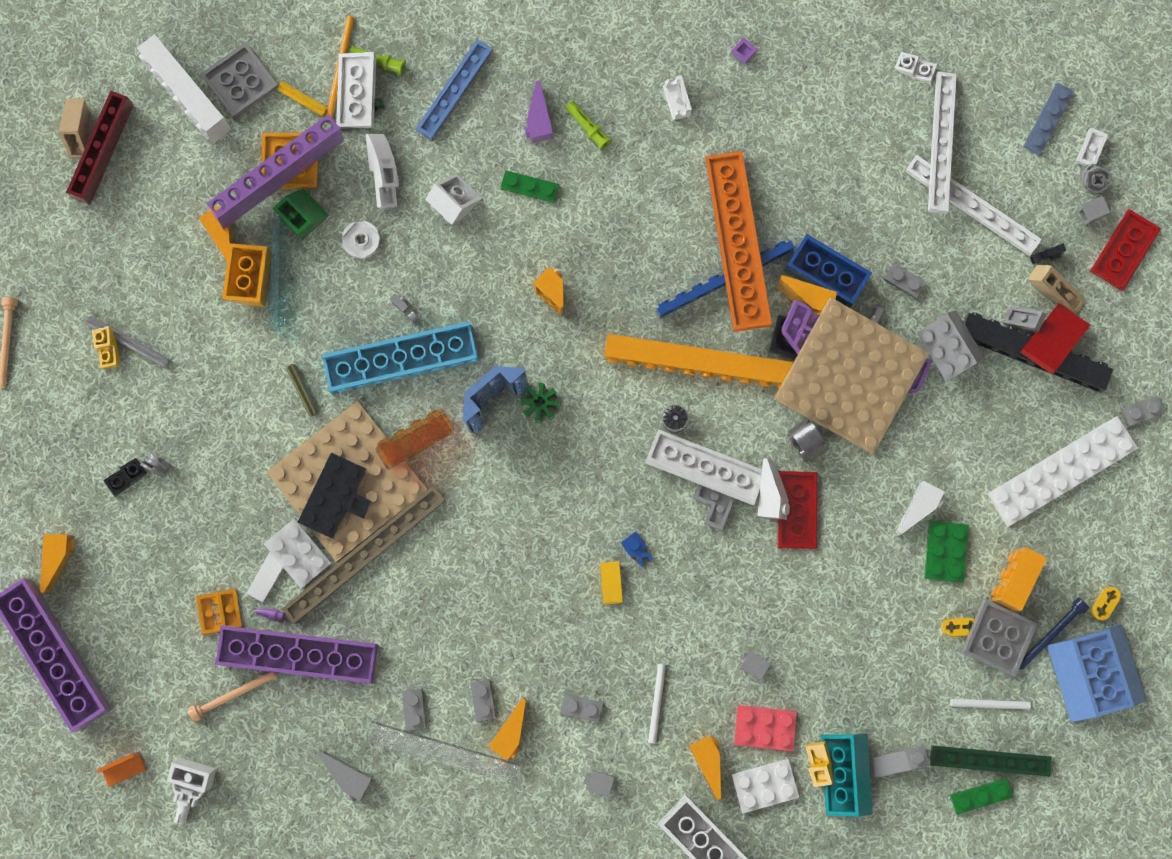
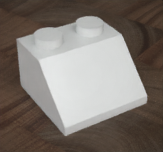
[425,173,482,225]

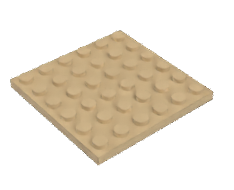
[774,297,929,454]
[266,401,428,562]

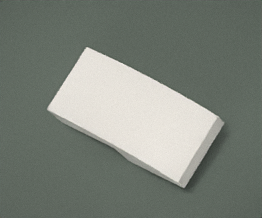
[895,52,937,84]

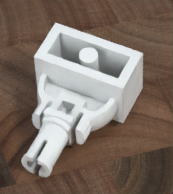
[167,758,217,824]

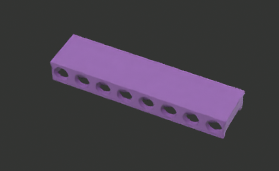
[206,114,344,230]
[214,625,378,683]

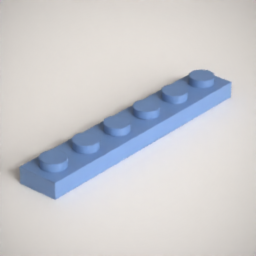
[416,39,493,140]

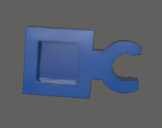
[621,532,653,567]

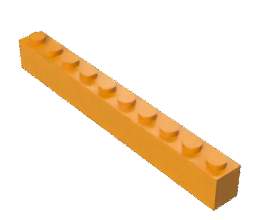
[604,334,794,389]

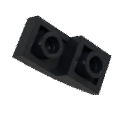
[103,458,147,497]

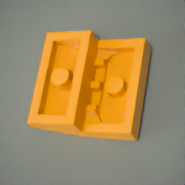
[195,589,242,635]

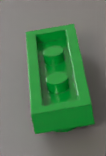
[500,170,560,203]
[950,778,1014,815]

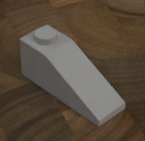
[869,744,930,779]
[317,750,373,802]

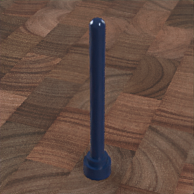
[1019,597,1090,670]

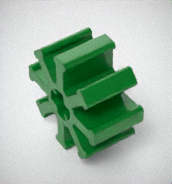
[520,383,559,423]

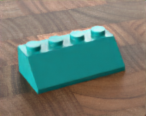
[821,733,873,817]

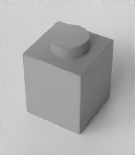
[1077,196,1111,226]
[739,651,771,680]
[583,769,615,797]

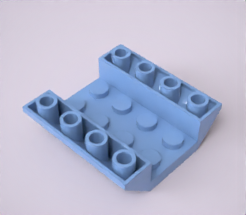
[463,366,528,433]
[1047,624,1146,722]

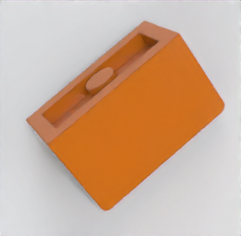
[97,752,147,787]

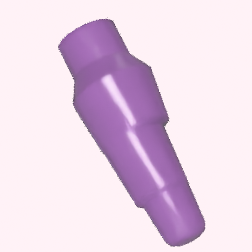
[256,609,285,620]

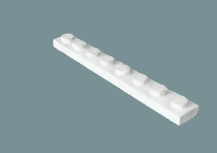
[928,71,957,214]
[905,155,1042,256]

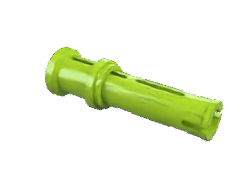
[350,46,406,76]
[565,100,612,151]

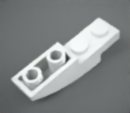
[366,134,399,208]

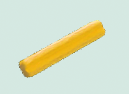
[277,82,328,116]

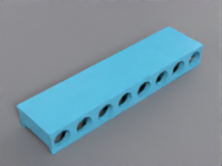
[322,322,479,394]

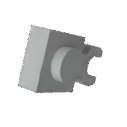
[390,294,419,324]

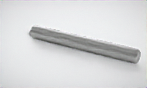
[85,316,171,368]

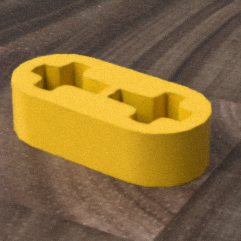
[1091,587,1121,621]
[941,618,975,636]

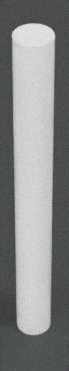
[648,664,666,744]
[951,699,1031,710]

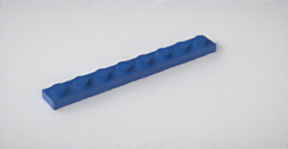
[656,241,795,319]

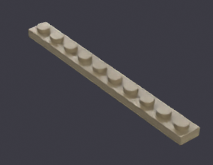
[282,485,446,624]

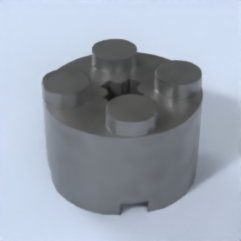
[787,418,830,462]

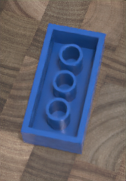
[784,234,872,308]

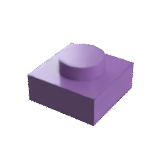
[731,37,757,65]

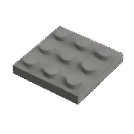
[200,42,278,119]
[961,599,1037,678]

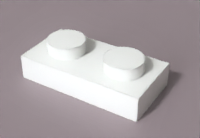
[1075,128,1108,169]

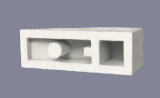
[757,458,790,520]
[895,481,945,536]

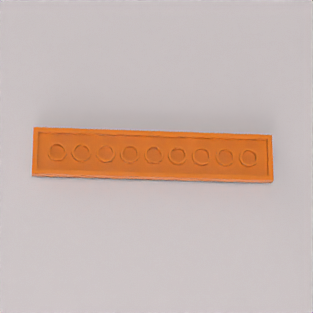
[705,151,772,332]

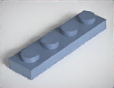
[1023,82,1074,155]

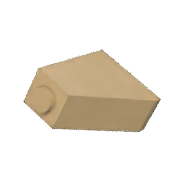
[59,98,89,158]

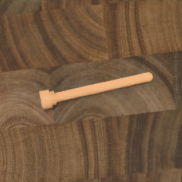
[0,297,18,388]
[187,672,277,723]

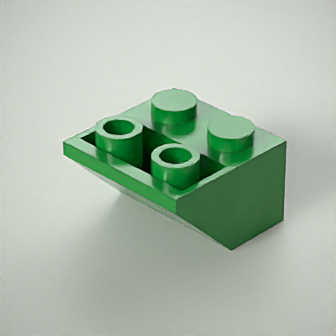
[272,188,329,240]

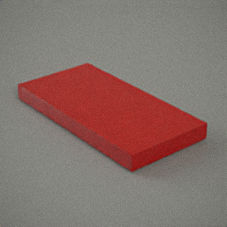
[1090,209,1161,291]
[1020,303,1090,375]
[778,471,818,549]

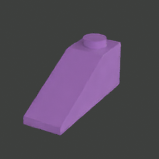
[524,80,553,143]

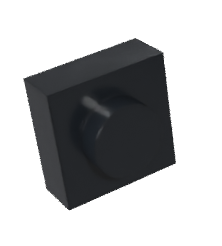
[346,493,372,519]

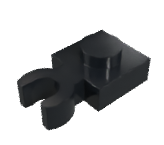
[1030,243,1066,265]

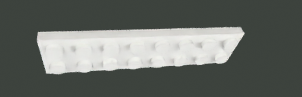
[987,416,1138,527]

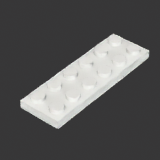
[645,429,762,505]

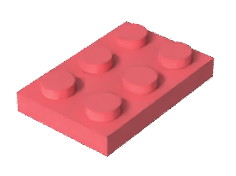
[734,705,797,751]

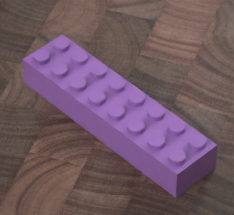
[0,578,112,733]

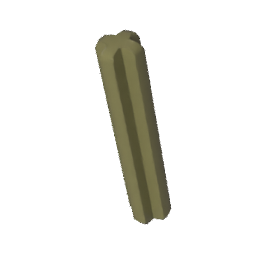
[286,364,319,417]

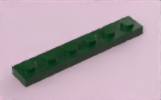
[930,745,1051,777]

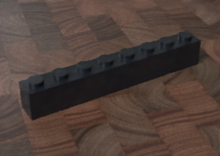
[963,312,1113,393]

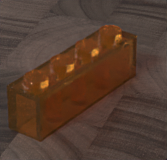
[376,409,455,471]

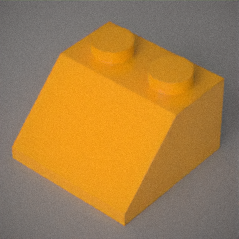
[533,267,564,316]

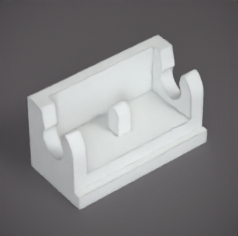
[663,75,692,120]

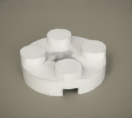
[342,221,381,259]

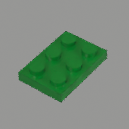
[924,520,969,583]

